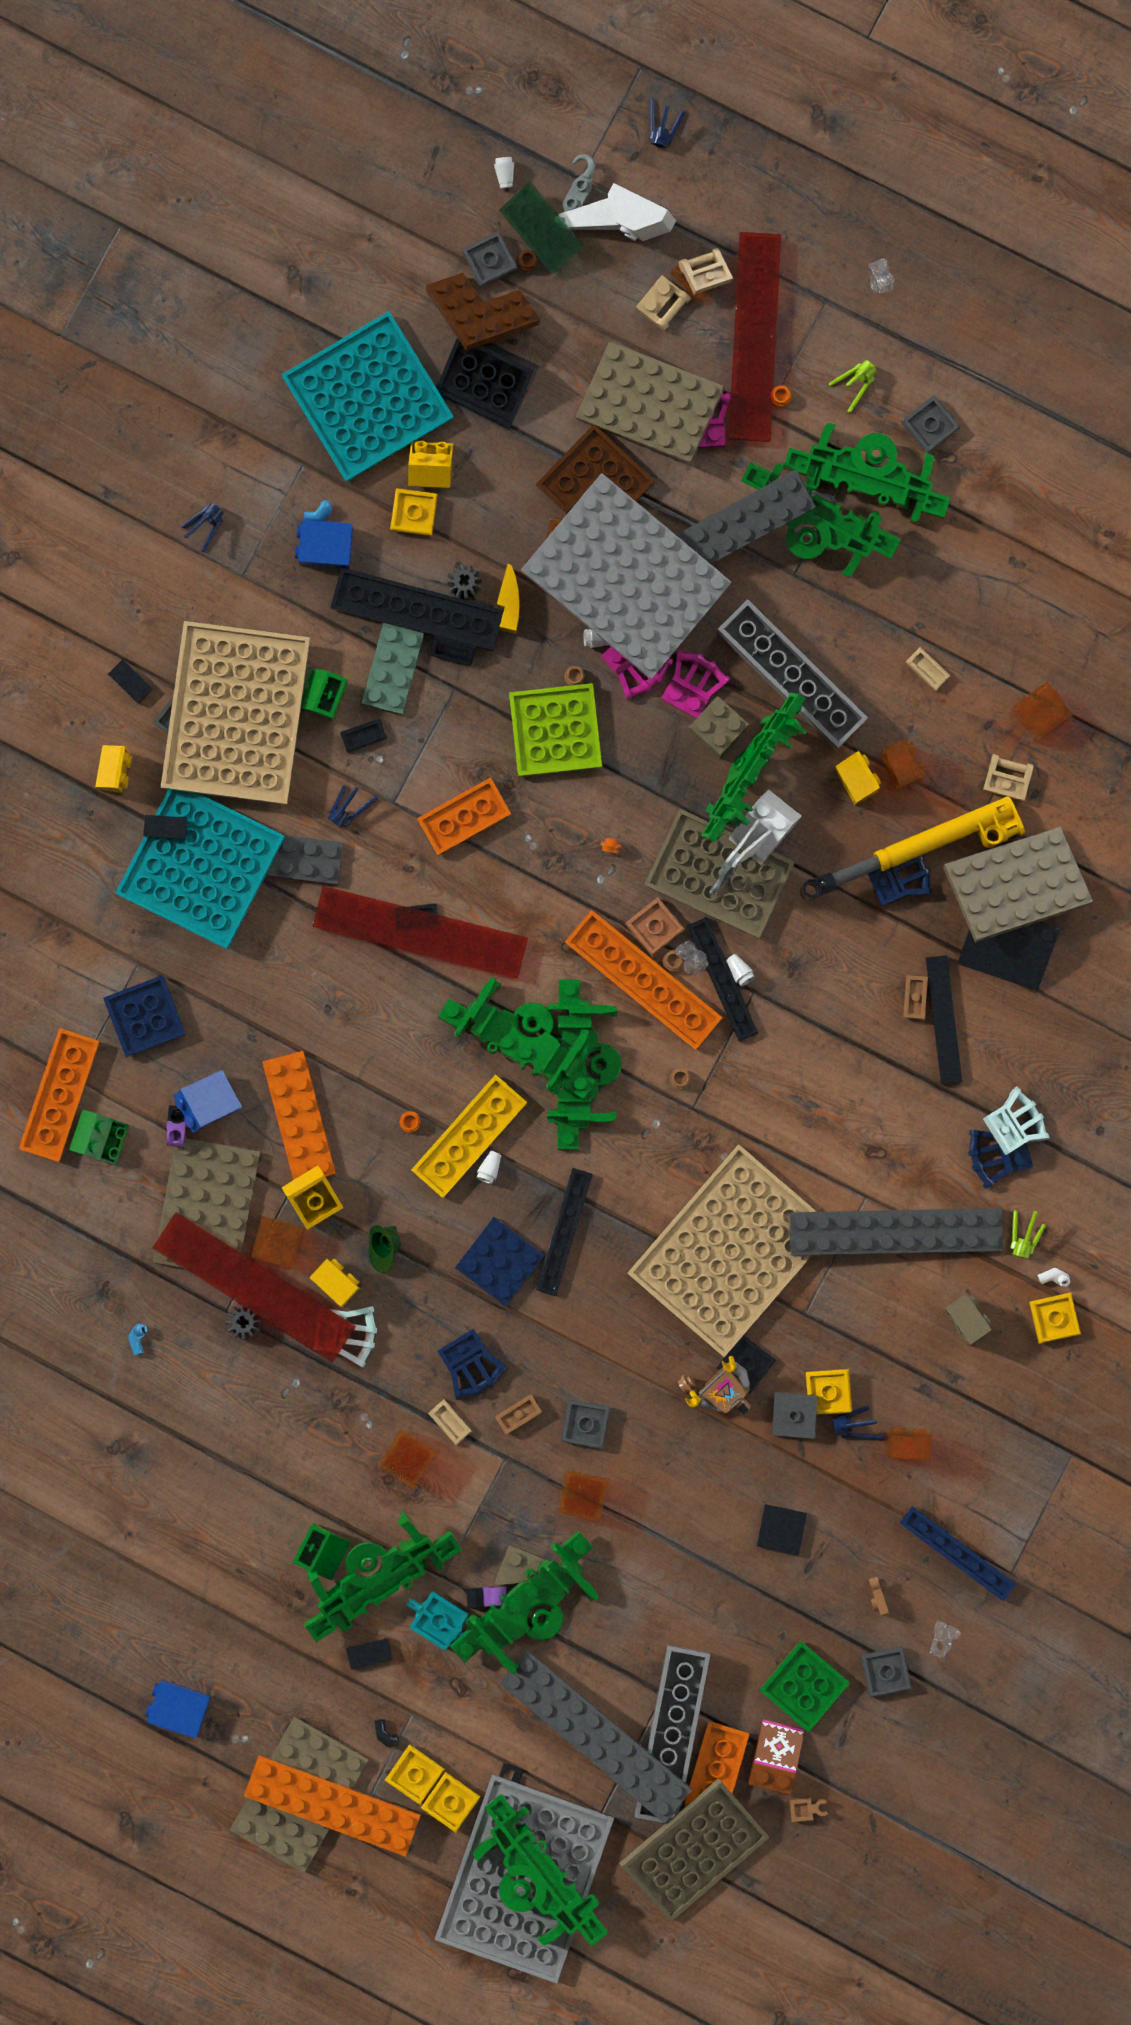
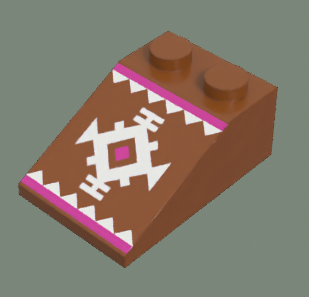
[748,1719,805,1795]

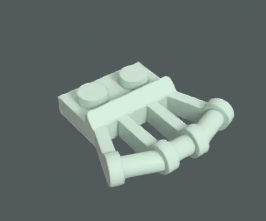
[983,1086,1050,1155]
[313,1306,377,1368]

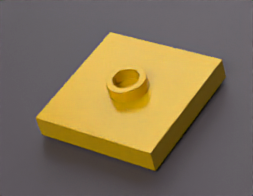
[390,488,438,536]
[1029,1292,1081,1344]
[806,1369,853,1414]
[385,1744,445,1805]
[421,1771,481,1833]

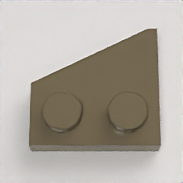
[494,1545,545,1585]

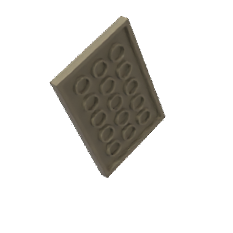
[576,342,725,464]
[644,809,795,939]
[943,827,1093,943]
[153,1138,261,1278]
[230,1716,369,1873]
[619,1778,770,1922]

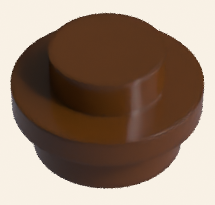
[517,250,538,271]

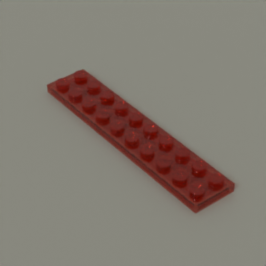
[728,232,781,442]
[312,886,528,979]
[152,1212,356,1363]

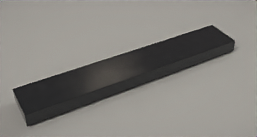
[687,917,758,1042]
[925,955,962,1084]
[536,1168,593,1296]

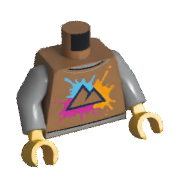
[685,1356,751,1415]

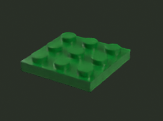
[759,1640,850,1733]

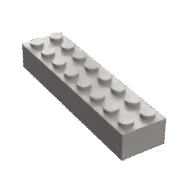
[717,599,868,751]
[634,1644,710,1823]

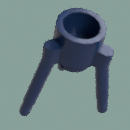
[649,98,685,148]
[182,503,224,552]
[327,785,378,828]
[833,1405,885,1440]

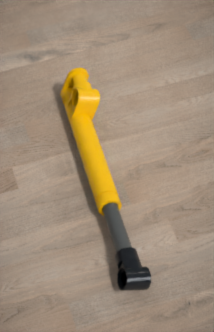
[800,796,1025,902]

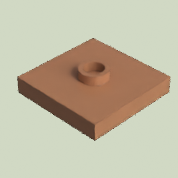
[625,897,685,957]

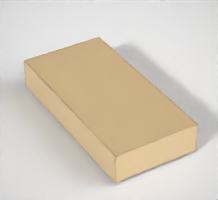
[905,647,950,692]
[428,1399,472,1445]

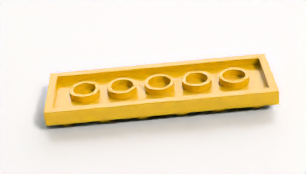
[411,1074,527,1198]

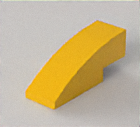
[497,564,520,634]

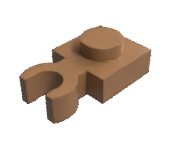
[868,1577,889,1615]
[789,1797,828,1822]

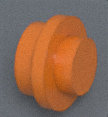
[771,386,792,407]
[601,838,622,853]
[399,1111,421,1133]

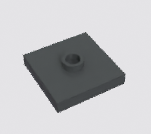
[462,231,518,288]
[901,395,960,453]
[772,1392,818,1439]
[561,1399,610,1449]
[861,1646,912,1698]

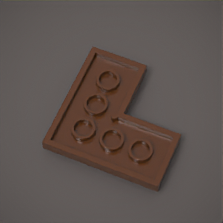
[426,273,540,351]
[536,424,655,514]

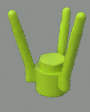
[829,360,877,413]
[1010,1210,1046,1259]

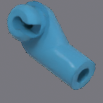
[304,500,332,521]
[128,1324,148,1355]

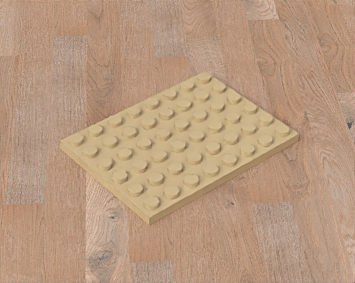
[161,621,310,805]
[627,1144,817,1357]

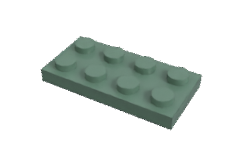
[362,623,424,715]

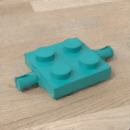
[406,1591,469,1651]

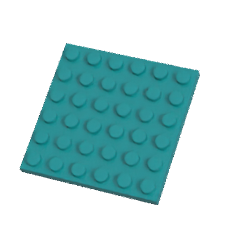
[281,311,454,483]
[115,789,286,950]

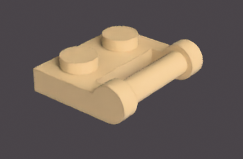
[679,248,733,295]
[636,275,691,331]
[983,754,1034,802]

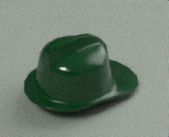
[369,1225,401,1274]

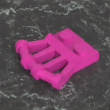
[699,393,731,448]
[601,647,673,700]
[661,650,731,719]

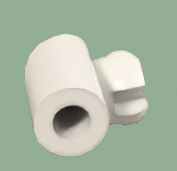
[1037,1268,1070,1287]

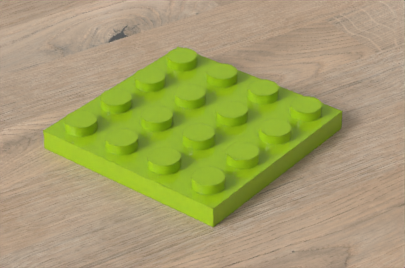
[509,683,602,777]

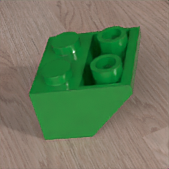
[301,667,349,722]
[69,1110,129,1165]
[292,1523,351,1581]

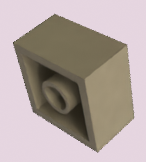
[688,696,749,759]
[942,1295,992,1345]

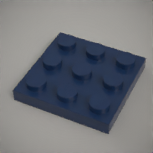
[103,975,186,1058]
[455,1217,544,1306]

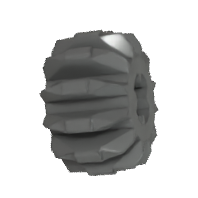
[447,564,482,600]
[225,1304,262,1340]

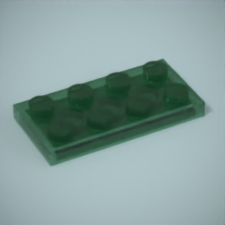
[499,182,584,274]

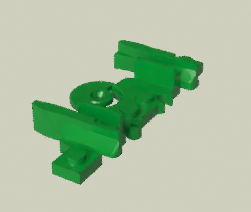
[784,423,950,524]
[741,461,901,577]
[701,693,807,842]
[438,977,595,1101]
[547,979,622,1150]
[304,1511,462,1642]
[450,1530,599,1674]
[473,1793,608,1946]

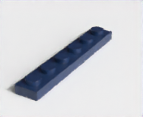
[899,1506,1016,1601]

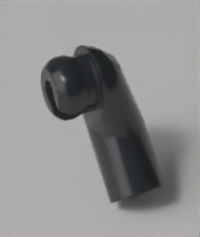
[374,1719,399,1748]

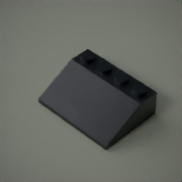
[436,338,539,427]
[957,922,1060,991]

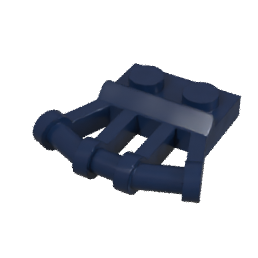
[867,855,933,906]
[968,1130,1033,1189]
[437,1329,509,1400]

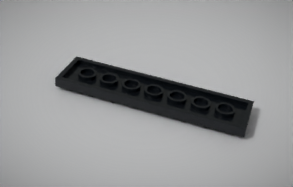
[330,567,504,652]

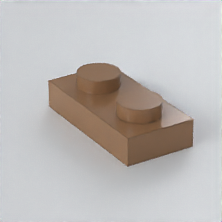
[903,975,928,1020]
[495,1394,542,1435]

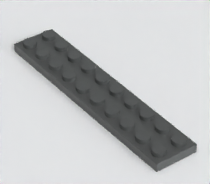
[789,1208,1003,1255]
[500,1650,693,1824]

